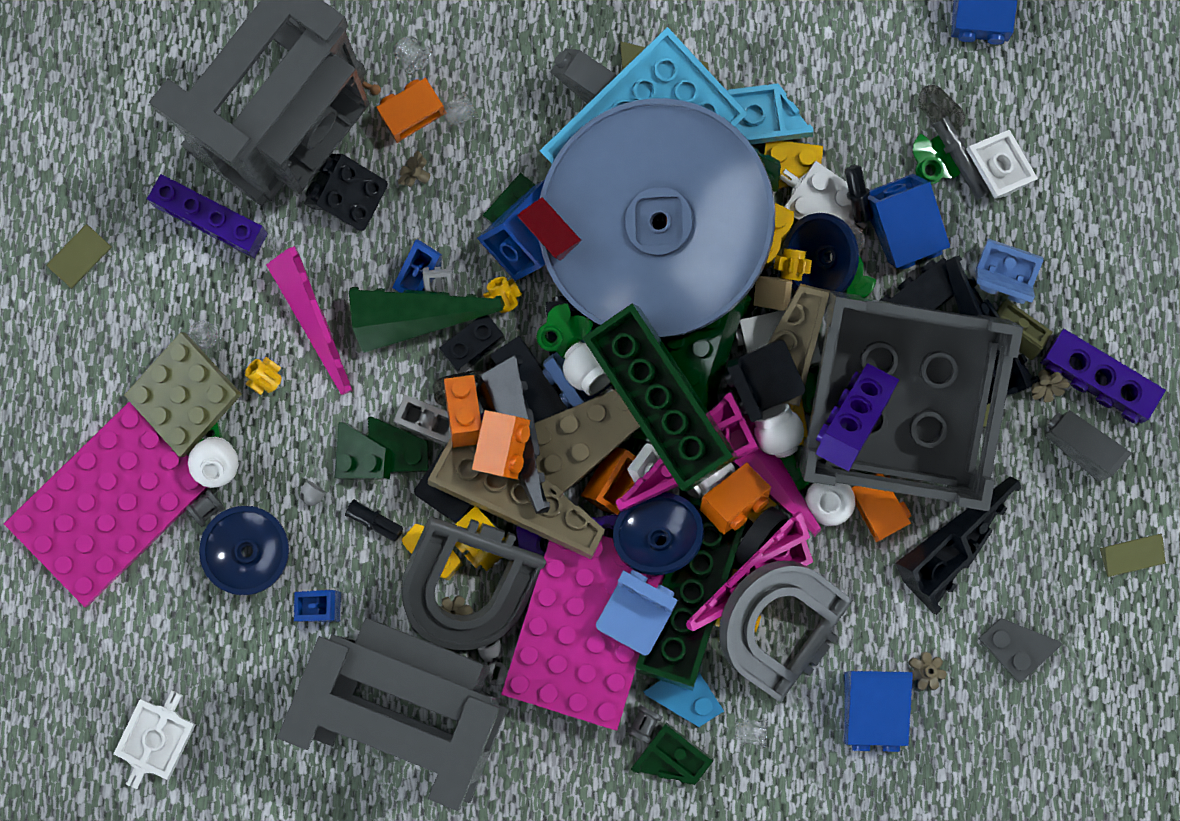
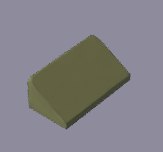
[46,224,112,289]
[996,298,1053,360]
[1100,533,1166,577]

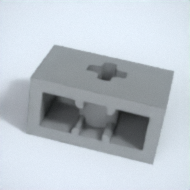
[393,395,451,446]

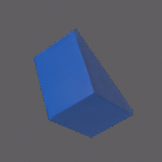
[392,239,442,293]
[294,590,341,622]

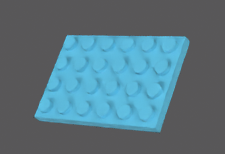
[539,27,748,164]

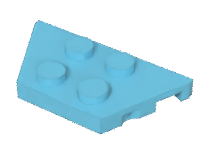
[727,83,814,145]

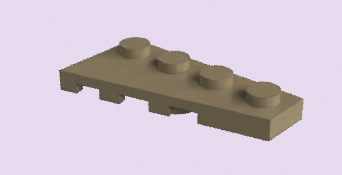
[767,283,830,406]

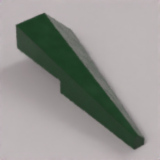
[349,287,505,353]

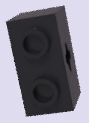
[439,315,506,376]

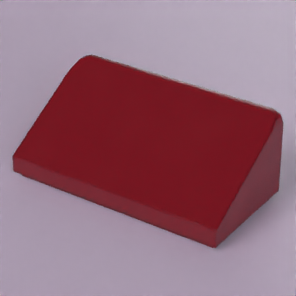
[517,197,582,261]

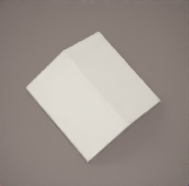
[966,130,1038,199]

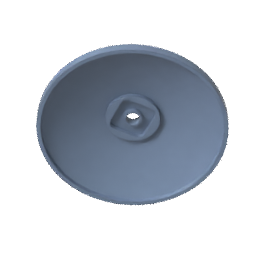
[539,98,775,338]

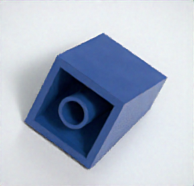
[951,0,1017,45]
[868,174,950,269]
[477,180,545,281]
[844,671,913,752]

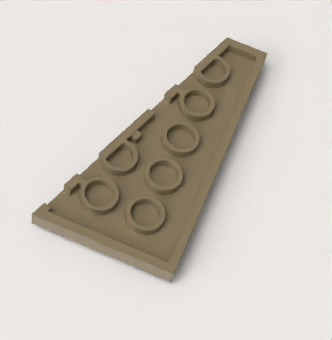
[535,389,640,493]
[428,420,605,560]

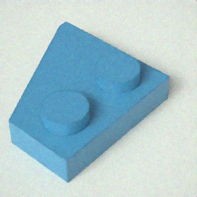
[643,672,724,727]

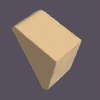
[753,276,792,311]

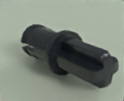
[844,164,873,223]
[345,499,403,542]

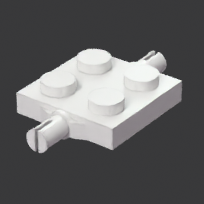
[779,161,866,235]
[114,690,196,789]

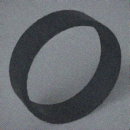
[735,506,789,565]

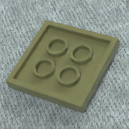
[124,332,242,457]

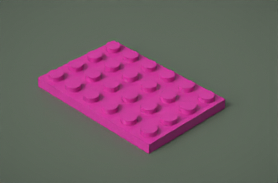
[4,402,209,607]
[501,536,665,731]

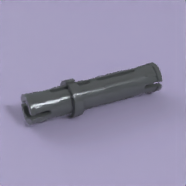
[932,116,991,200]

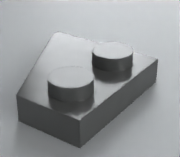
[978,618,1062,683]

